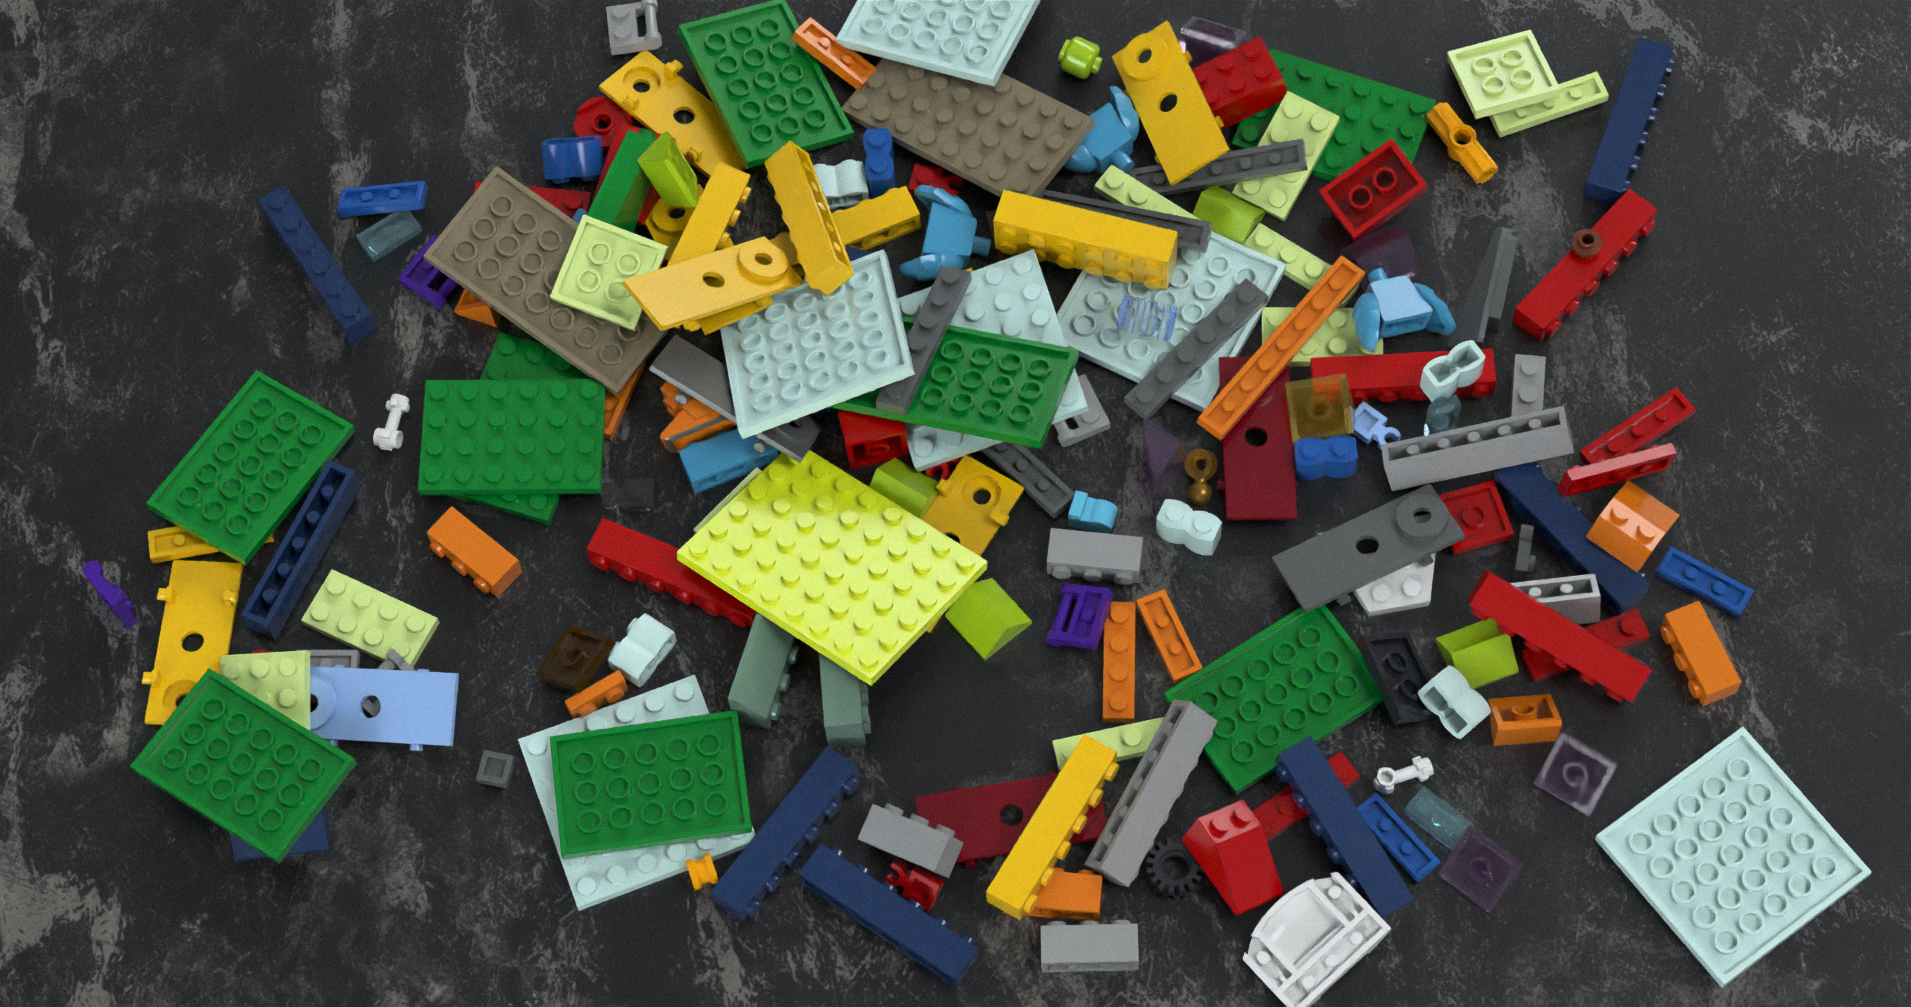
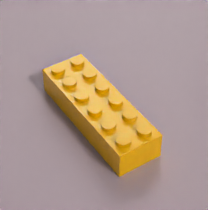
[993,190,1178,290]

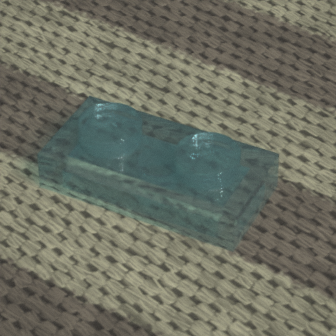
[356,211,423,262]
[1423,395,1461,435]
[1403,786,1474,852]

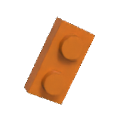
[565,670,628,719]

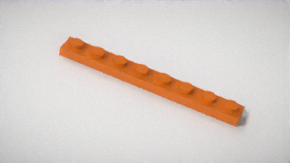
[1197,255,1366,441]

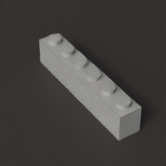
[1382,406,1574,491]
[1084,699,1218,887]

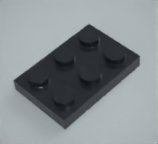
[1356,631,1440,725]

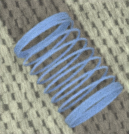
[1117,294,1178,342]

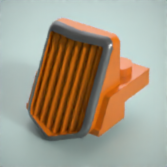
[660,381,737,453]

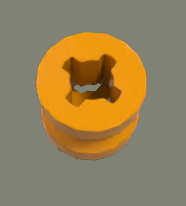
[685,852,719,890]

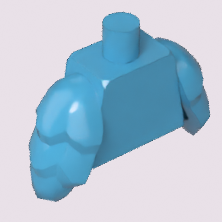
[1063,86,1140,174]
[898,185,991,282]
[1352,268,1456,352]

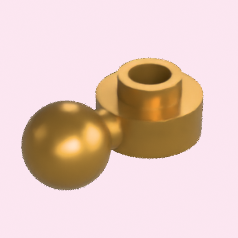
[1185,449,1218,506]

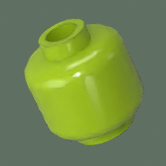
[1058,36,1103,79]

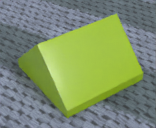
[637,131,698,207]
[1192,186,1266,245]
[869,458,940,519]
[945,578,1032,661]
[1435,618,1519,690]

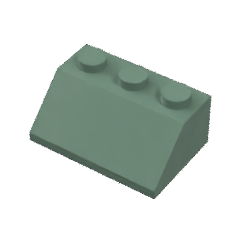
[728,614,800,730]

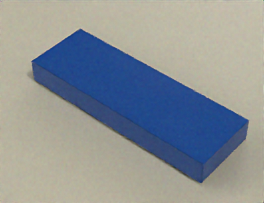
[337,181,428,217]
[1655,546,1754,619]
[1357,792,1441,884]

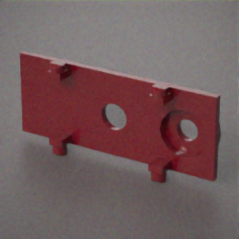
[1213,355,1297,520]
[915,772,1107,868]

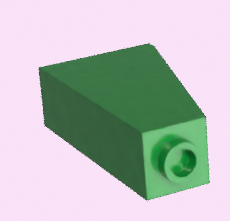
[587,128,657,233]

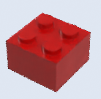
[838,410,909,470]

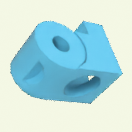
[1068,490,1118,534]

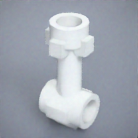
[373,394,410,451]
[1373,756,1434,795]

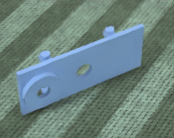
[310,665,459,751]

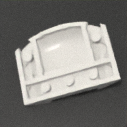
[1243,872,1391,1007]

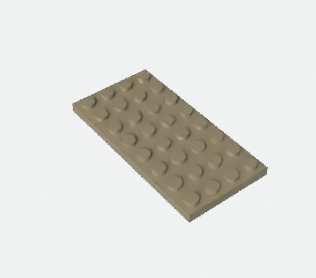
[841,58,1096,198]
[423,166,671,396]

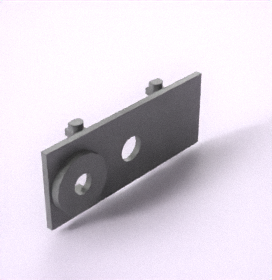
[649,334,824,463]
[1272,483,1465,613]

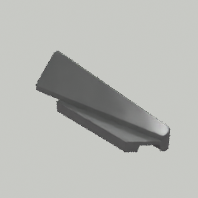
[1447,227,1520,350]

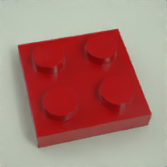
[1438,480,1514,555]

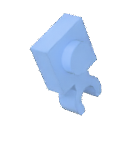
[1344,401,1401,451]

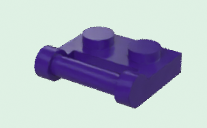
[398,235,458,310]
[83,561,138,629]
[1045,583,1114,650]

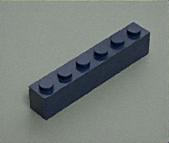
[1583,37,1675,205]
[258,185,377,345]
[240,460,362,640]
[1494,461,1649,616]
[1275,736,1414,920]
[710,745,860,923]
[798,844,979,988]

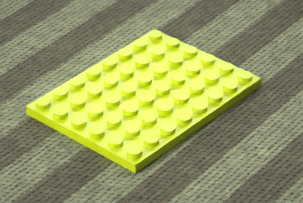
[677,450,988,686]

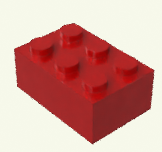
[1192,36,1288,131]
[1319,138,1428,244]

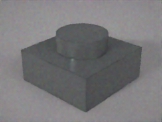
[476,750,516,789]

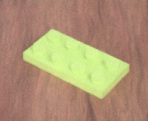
[1232,91,1340,222]
[1261,307,1383,367]
[301,569,440,669]

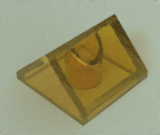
[1285,373,1355,443]

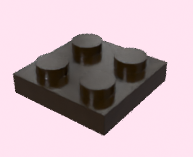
[536,625,616,693]

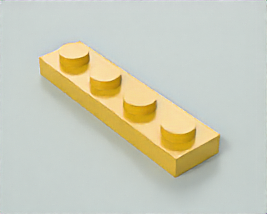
[148,526,274,564]

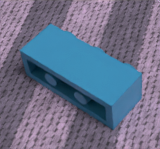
[679,428,778,494]

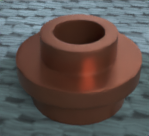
[1572,229,1602,258]

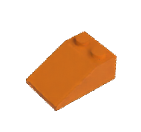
[1586,480,1680,573]

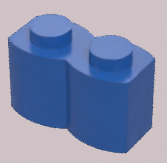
[863,128,896,198]
[541,136,604,183]
[1294,435,1358,480]

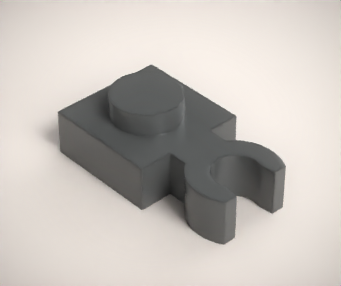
[1512,524,1536,582]

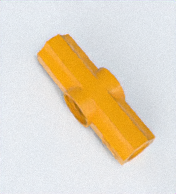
[1426,102,1498,184]

